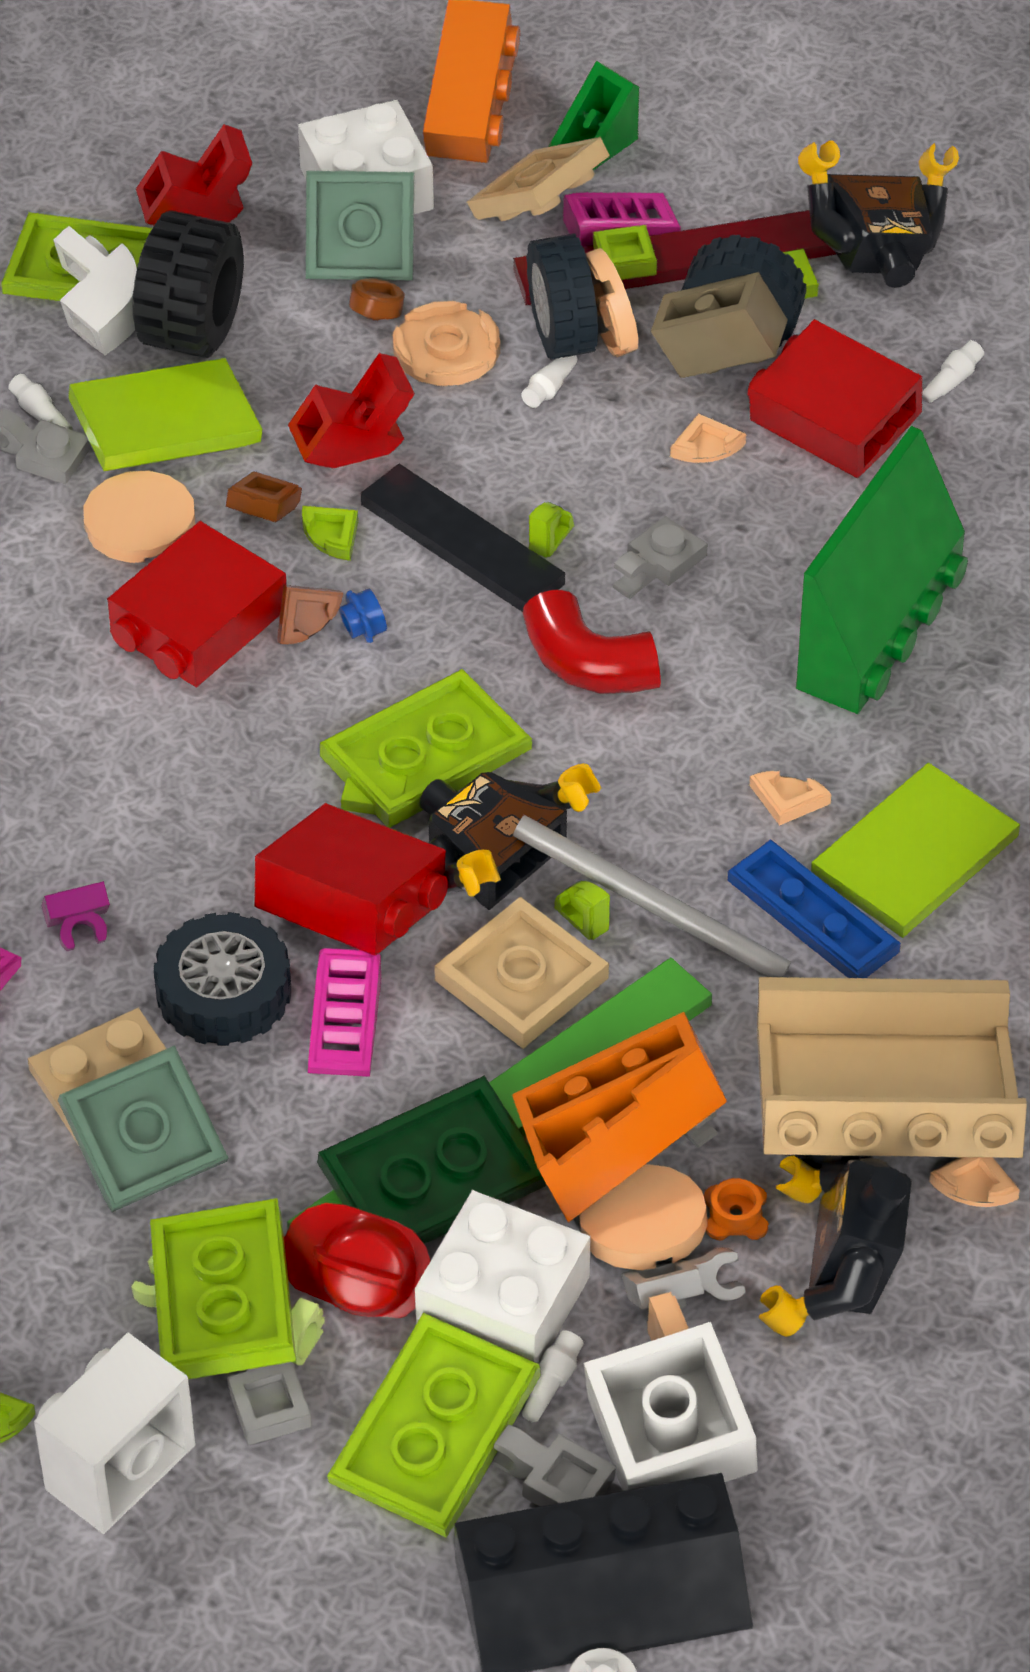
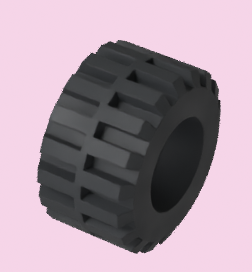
[132,210,244,358]

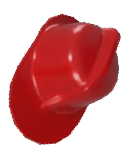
[284,1203,431,1318]

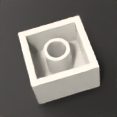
[298,100,434,214]
[415,1190,591,1364]
[584,1322,758,1491]
[34,1333,195,1534]

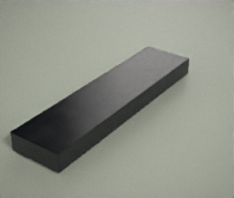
[361,464,565,612]

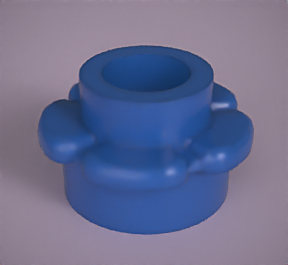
[339,588,387,643]

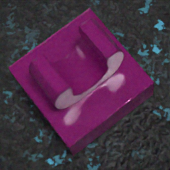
[41,881,110,951]

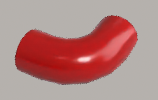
[522,590,661,694]

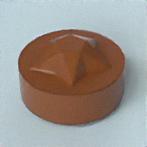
[349,279,405,321]

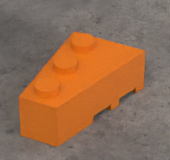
[423,0,520,163]
[512,1012,727,1223]

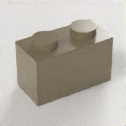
[651,272,788,378]

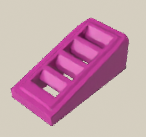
[563,192,680,247]
[307,948,382,1077]

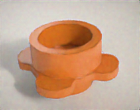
[704,1178,769,1240]

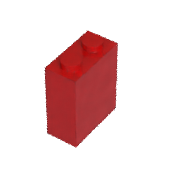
[747,319,922,479]
[107,521,287,688]
[254,803,448,956]

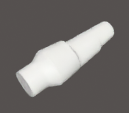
[922,340,985,403]
[521,355,577,408]
[8,374,73,430]
[522,1330,584,1422]

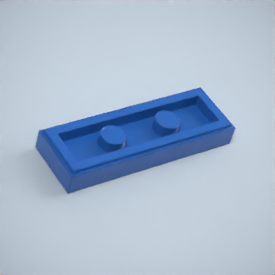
[727,839,901,978]

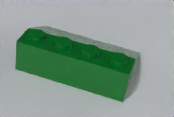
[796,426,968,714]

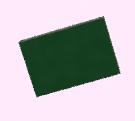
[317,1075,546,1244]

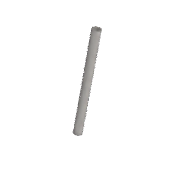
[513,815,791,977]

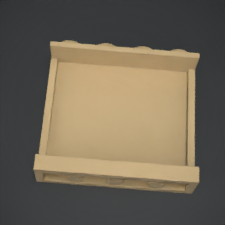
[757,977,1027,1158]

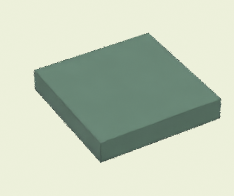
[306,171,414,280]
[58,1046,229,1212]

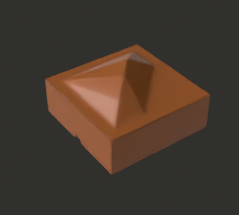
[226,471,302,522]

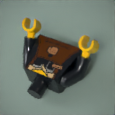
[798,140,959,288]
[419,763,602,910]
[759,1156,912,1337]

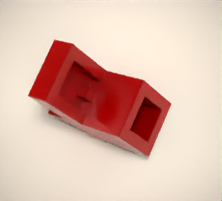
[136,124,253,226]
[288,353,415,469]

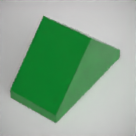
[548,61,639,171]

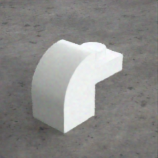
[54,226,137,355]

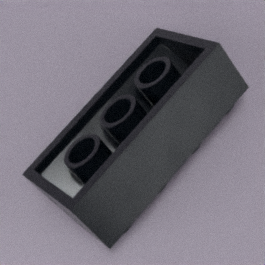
[454,1473,753,1672]

